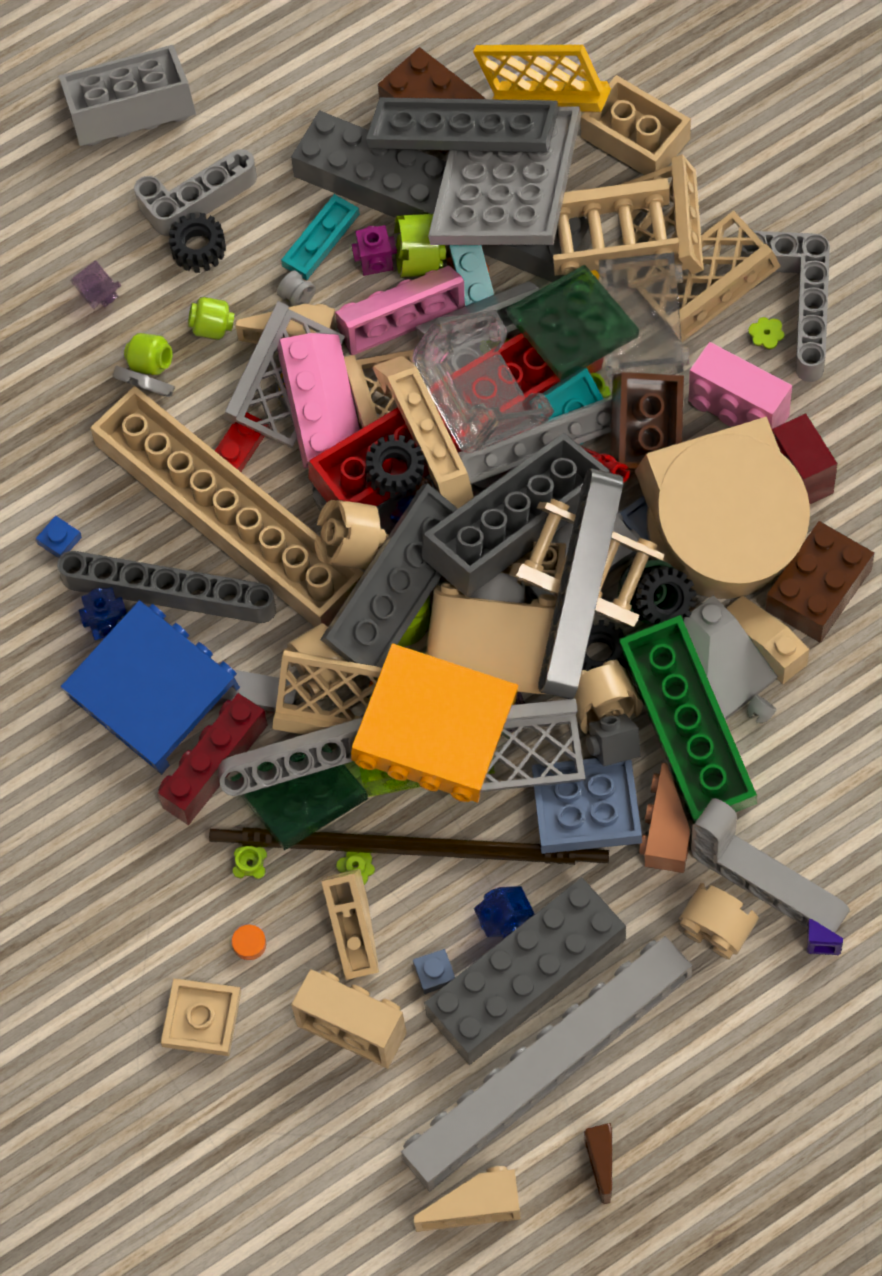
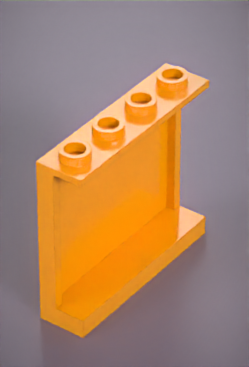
[351,643,518,803]

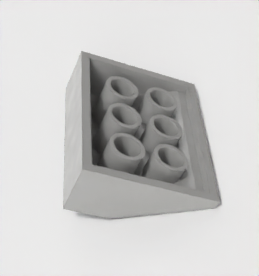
[59,45,196,146]

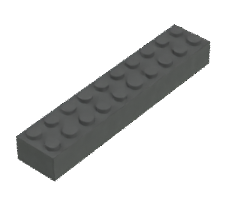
[291,110,592,287]

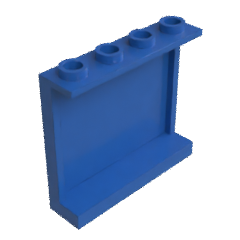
[61,600,240,775]

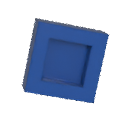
[36,515,82,558]

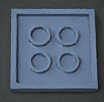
[532,758,642,854]

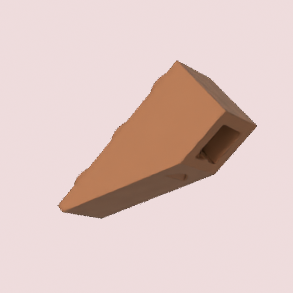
[639,762,691,873]

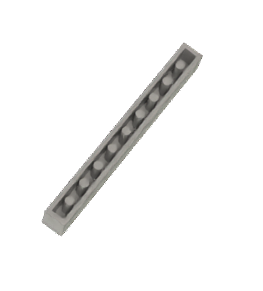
[401,936,692,1192]

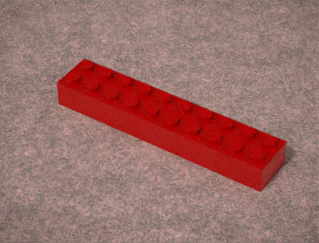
[308,305,605,506]

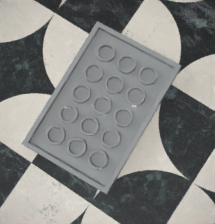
[428,106,581,245]

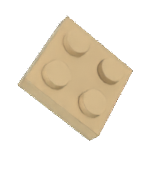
[161,978,241,1056]

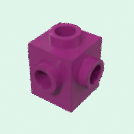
[351,225,397,276]

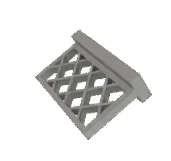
[223,301,345,448]
[481,699,586,792]

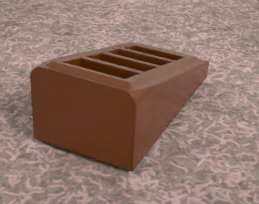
[584,1123,612,1204]

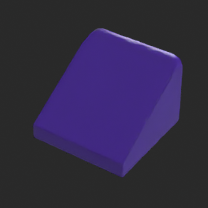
[807,919,843,955]

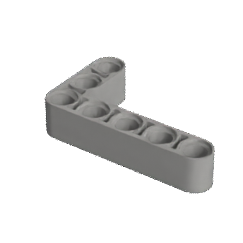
[740,231,830,382]
[691,798,850,933]

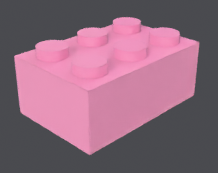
[688,342,792,429]

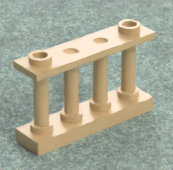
[553,178,679,276]
[509,499,665,627]

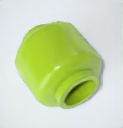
[188,297,235,340]
[124,333,173,375]

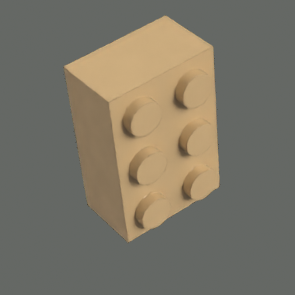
[581,75,691,175]
[291,969,407,1069]

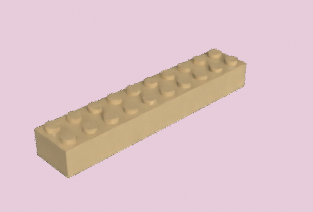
[90,386,364,627]

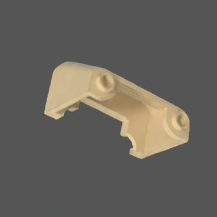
[426,583,557,694]

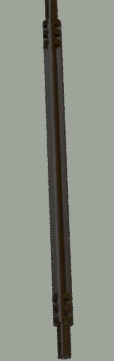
[209,827,610,865]

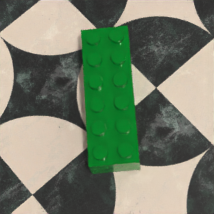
[619,615,757,825]

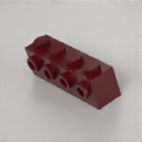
[158,693,268,825]

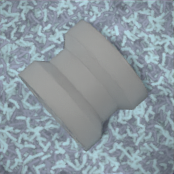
[277,271,316,307]

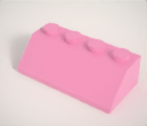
[335,266,465,355]
[277,333,360,469]

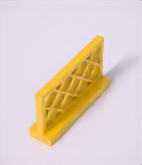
[473,45,611,112]

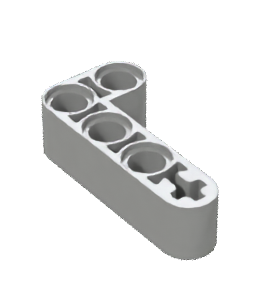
[134,149,257,236]

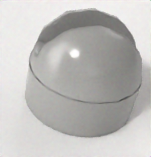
[747,695,777,723]

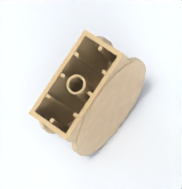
[635,416,810,599]

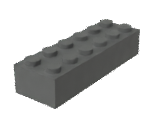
[422,433,610,597]
[424,877,626,1066]

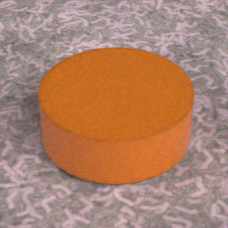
[232,924,267,960]

